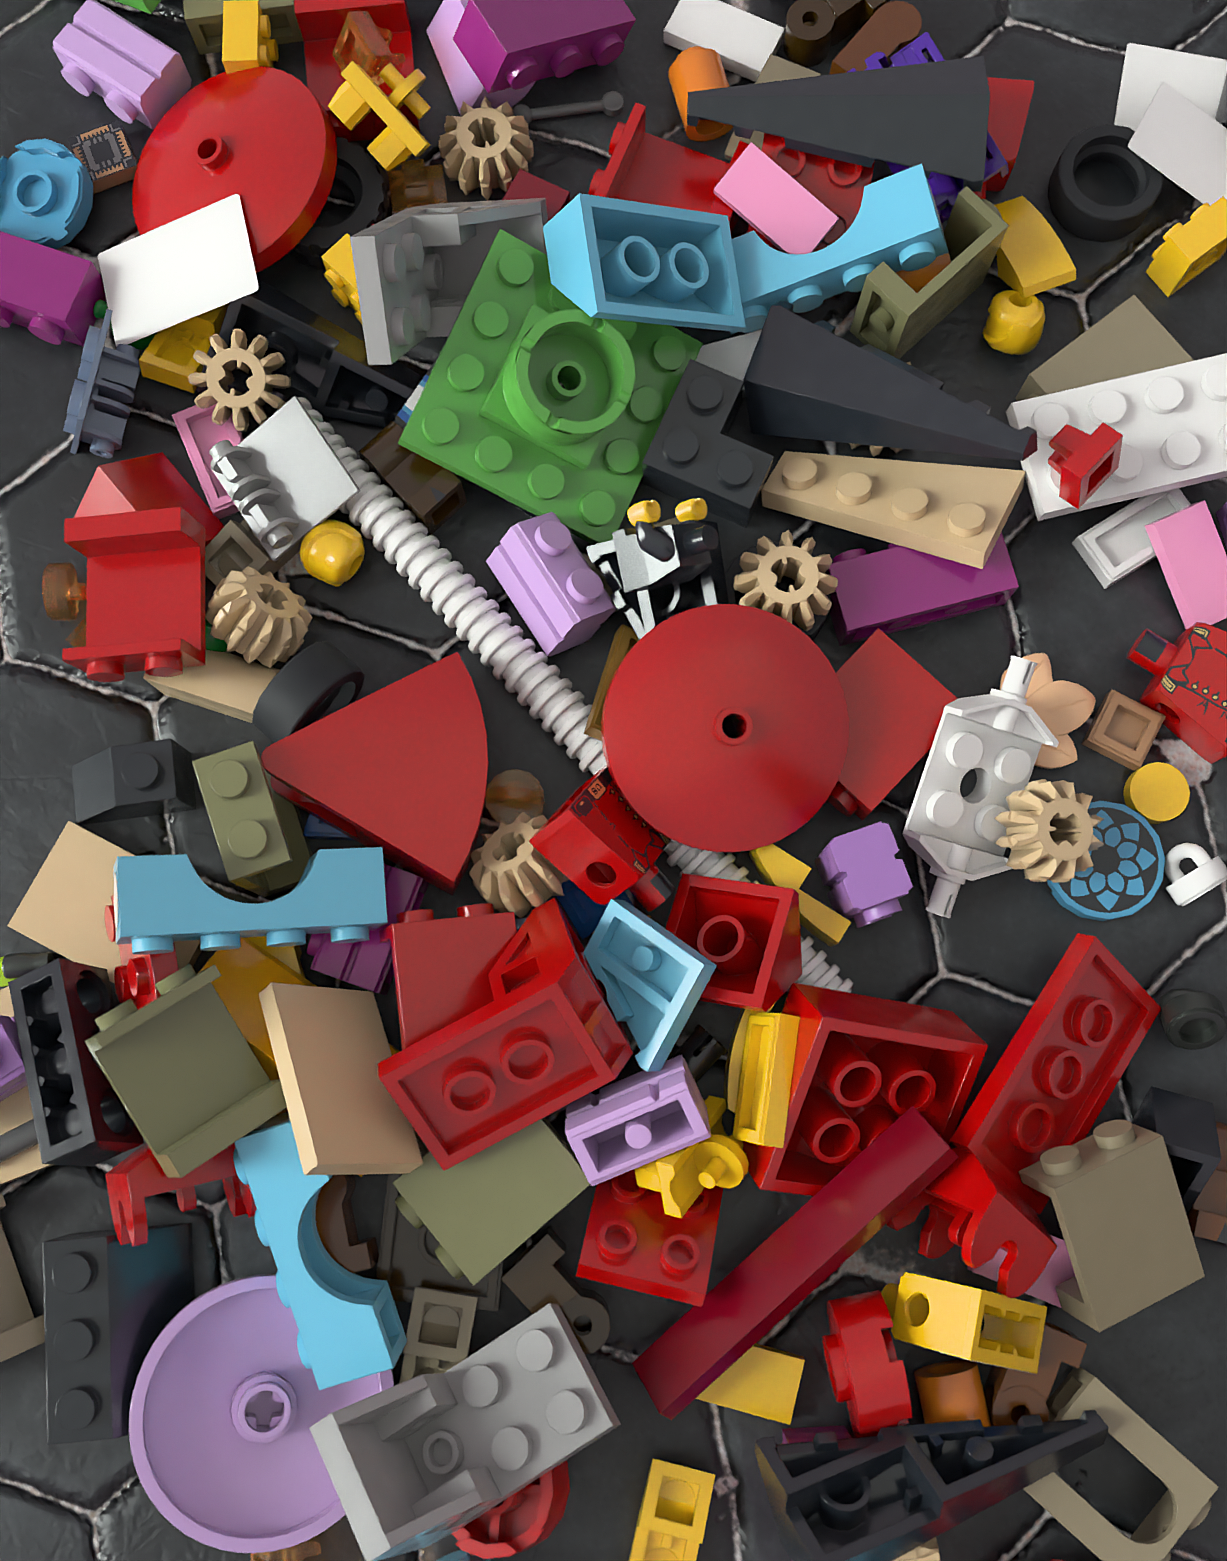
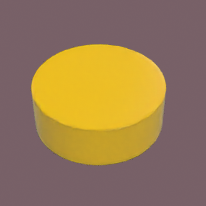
[1123,762,1190,824]

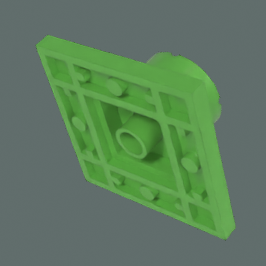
[397,229,703,545]

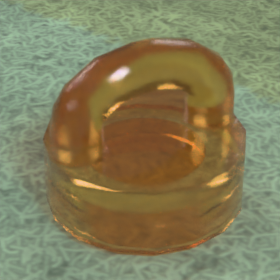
[42,562,87,621]
[485,769,545,825]

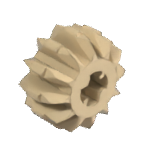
[439,96,534,201]
[188,329,291,431]
[733,530,838,631]
[205,566,313,668]
[994,779,1104,883]
[469,812,570,918]

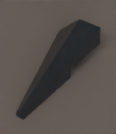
[755,1410,1109,1561]

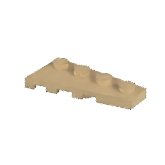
[761,451,1026,569]

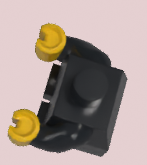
[612,498,719,593]

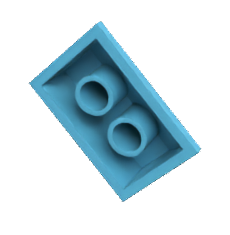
[543,193,746,332]

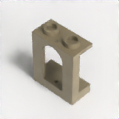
[1023,1366,1219,1561]

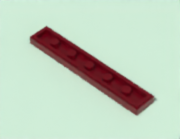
[632,1105,959,1420]

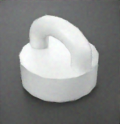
[1164,843,1227,907]

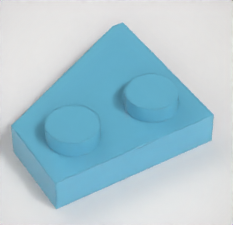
[583,899,717,1072]

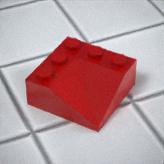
[742,982,988,1210]

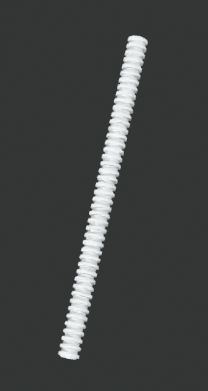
[274,397,854,993]

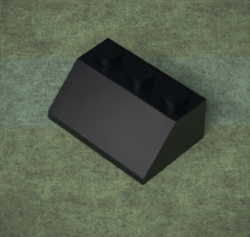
[42,1222,195,1445]

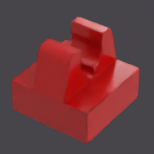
[1048,422,1123,509]

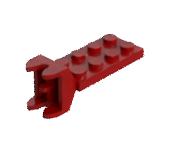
[105,895,257,1247]
[887,933,1161,1298]

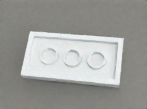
[1006,353,1227,521]

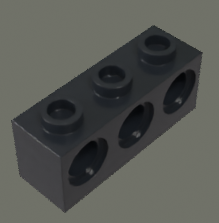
[8,958,144,1166]

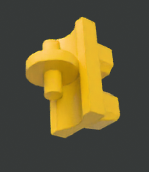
[328,61,431,172]
[635,1096,749,1218]

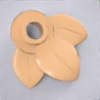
[1000,653,1096,769]

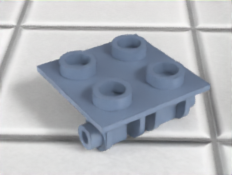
[63,309,141,458]

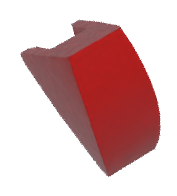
[261,652,488,896]

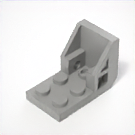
[350,198,548,365]
[309,1303,621,1561]

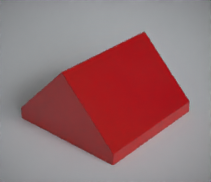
[74,452,225,547]
[665,873,802,1013]

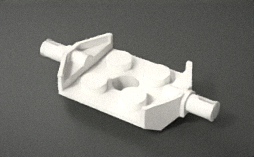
[902,656,1059,918]

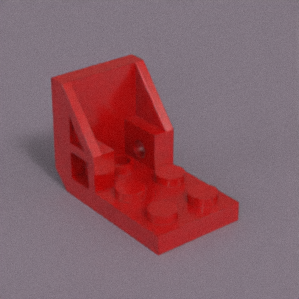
[377,898,633,1171]

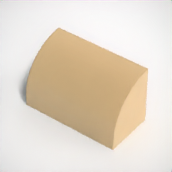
[143,650,280,723]

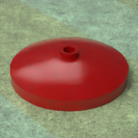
[132,66,337,273]
[601,604,849,852]

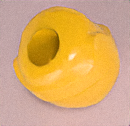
[983,290,1045,355]
[299,519,365,587]

